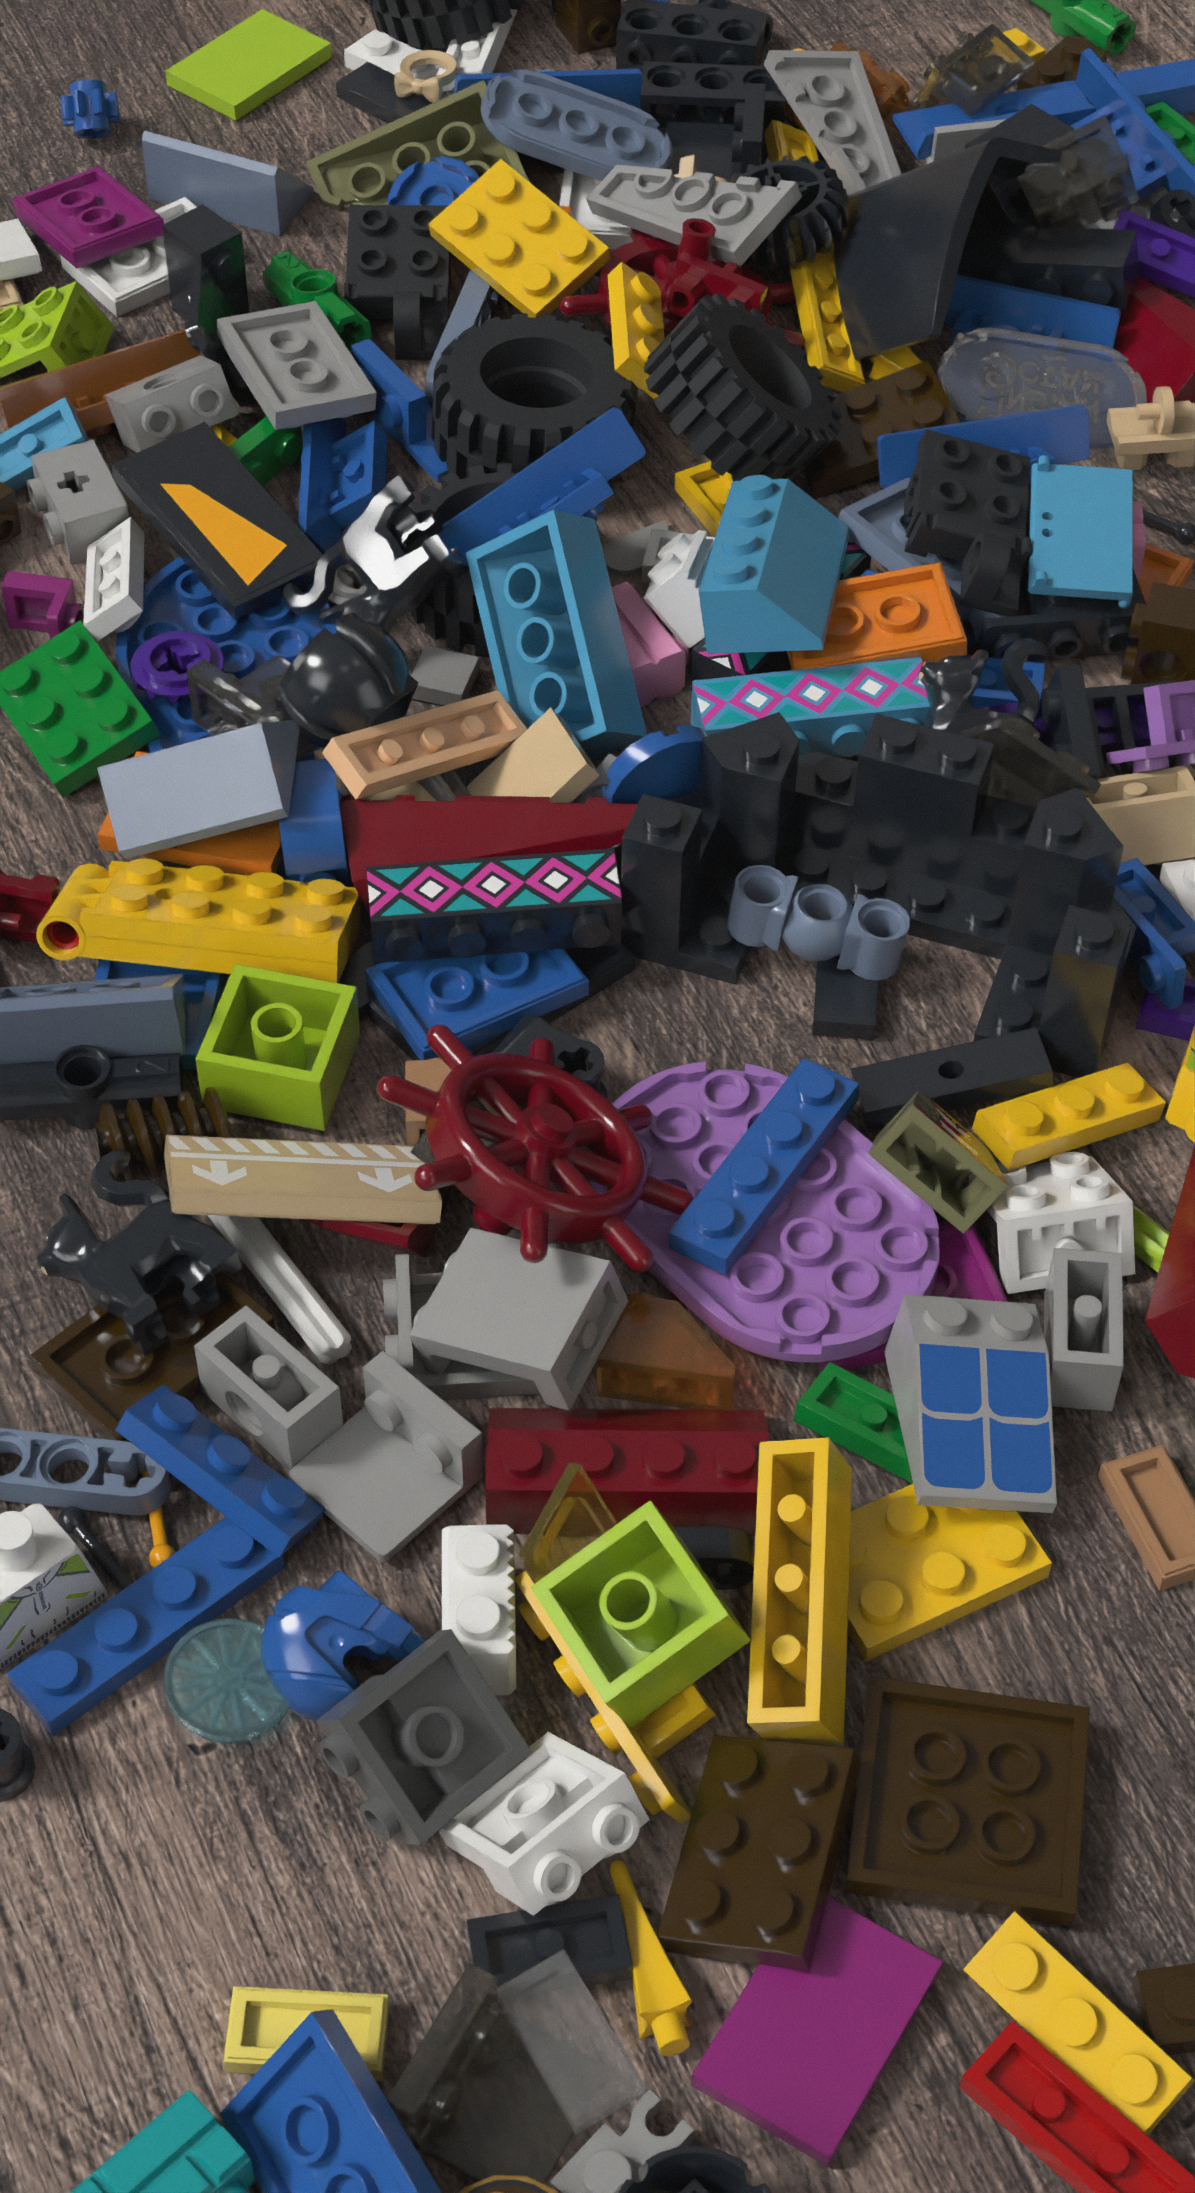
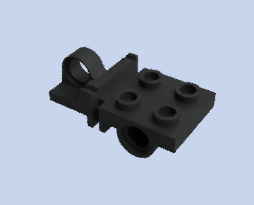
[344,205,451,360]
[904,429,1031,617]

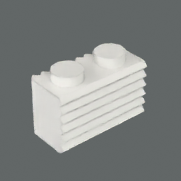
[643,530,714,649]
[442,1525,517,1695]

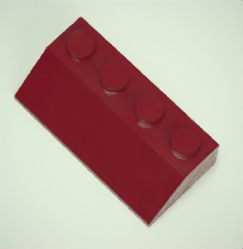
[485,1408,769,1536]

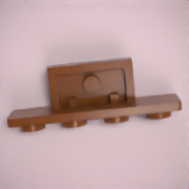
[0,329,201,437]

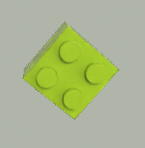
[196,964,360,1131]
[530,1500,751,1728]

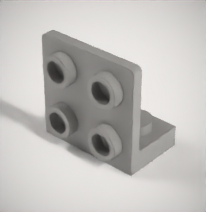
[289,1351,483,1562]

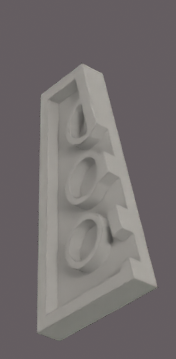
[764,50,901,195]
[586,164,802,266]

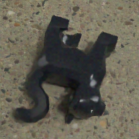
[283,475,469,633]
[918,638,1049,806]
[36,1150,242,1356]

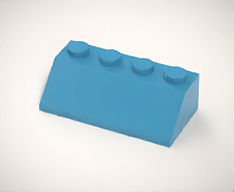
[699,475,850,654]
[466,509,647,758]

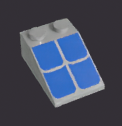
[884,1294,1057,1513]

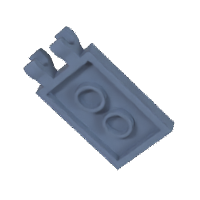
[838,477,1029,643]

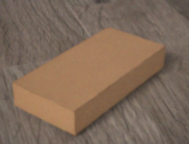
[1098,1444,1195,1591]

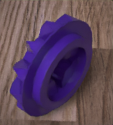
[131,631,224,706]

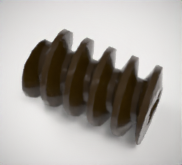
[95,1087,231,1181]

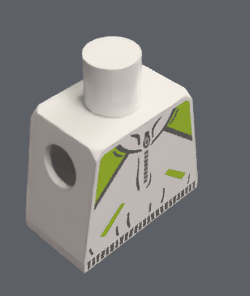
[0,1503,108,1670]

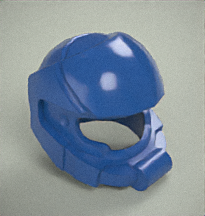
[261,1570,429,1721]

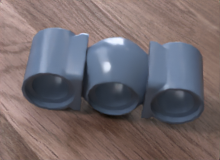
[727,865,910,981]

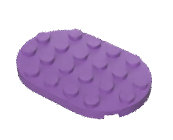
[589,1062,940,1362]

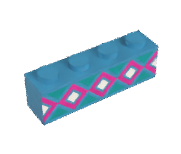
[690,657,930,757]

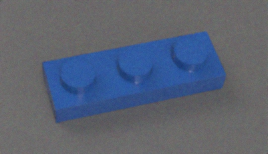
[116,1384,325,1558]

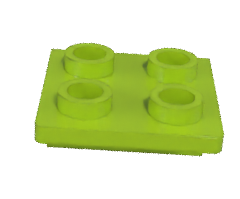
[0,281,115,378]

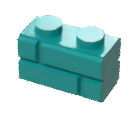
[70,2090,256,2193]

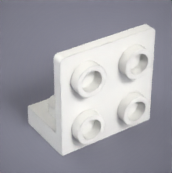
[969,1152,1135,1294]

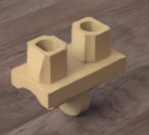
[1106,386,1195,470]

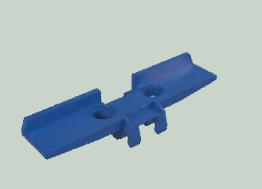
[893,58,1195,167]

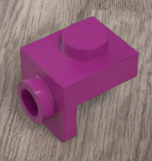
[1,571,84,639]

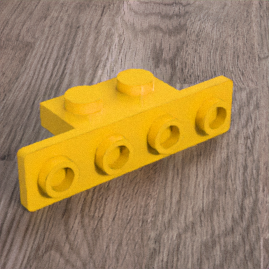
[514,1570,716,1825]

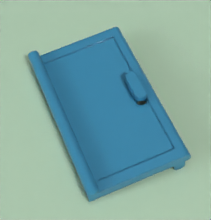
[1028,455,1133,608]

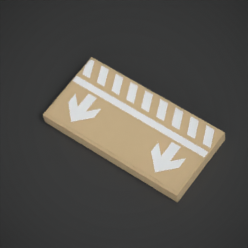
[164,1135,442,1224]

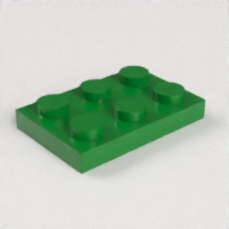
[0,620,161,798]

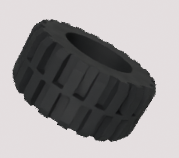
[432,313,638,484]

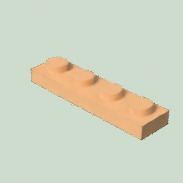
[322,690,527,800]

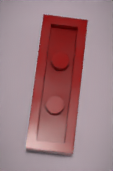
[959,2020,1195,2193]

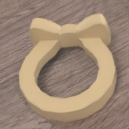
[394,50,457,103]

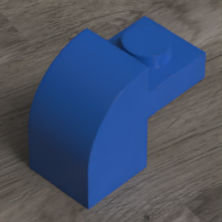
[279,759,350,887]

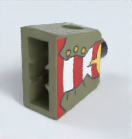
[869,1091,1008,1234]

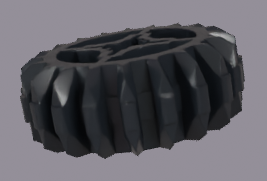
[731,155,849,272]

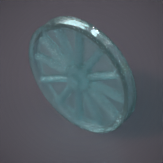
[164,1618,289,1743]

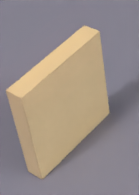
[466,707,600,803]

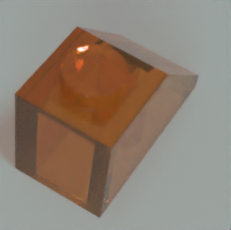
[597,1293,736,1410]

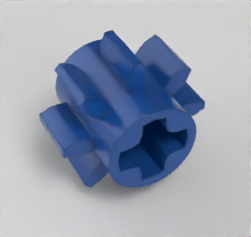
[60,79,120,139]

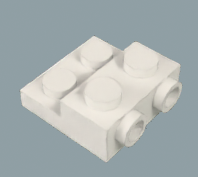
[438,1732,650,1916]

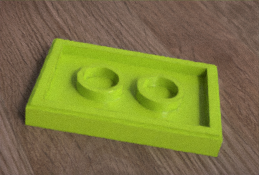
[166,9,332,121]

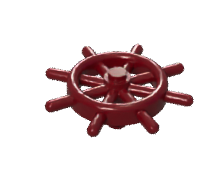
[560,218,805,350]
[377,1025,694,1272]

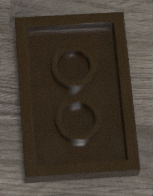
[802,360,961,499]
[30,1271,276,1442]
[657,1735,861,1971]

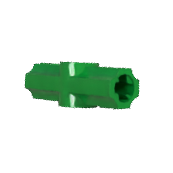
[1029,0,1136,57]
[263,251,372,353]

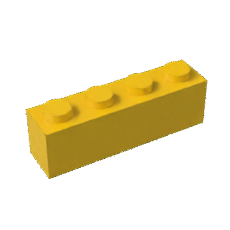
[747,1437,852,1747]

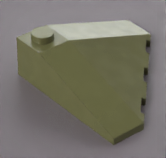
[306,80,529,210]

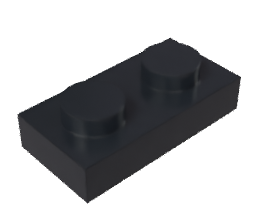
[467,1894,633,2005]

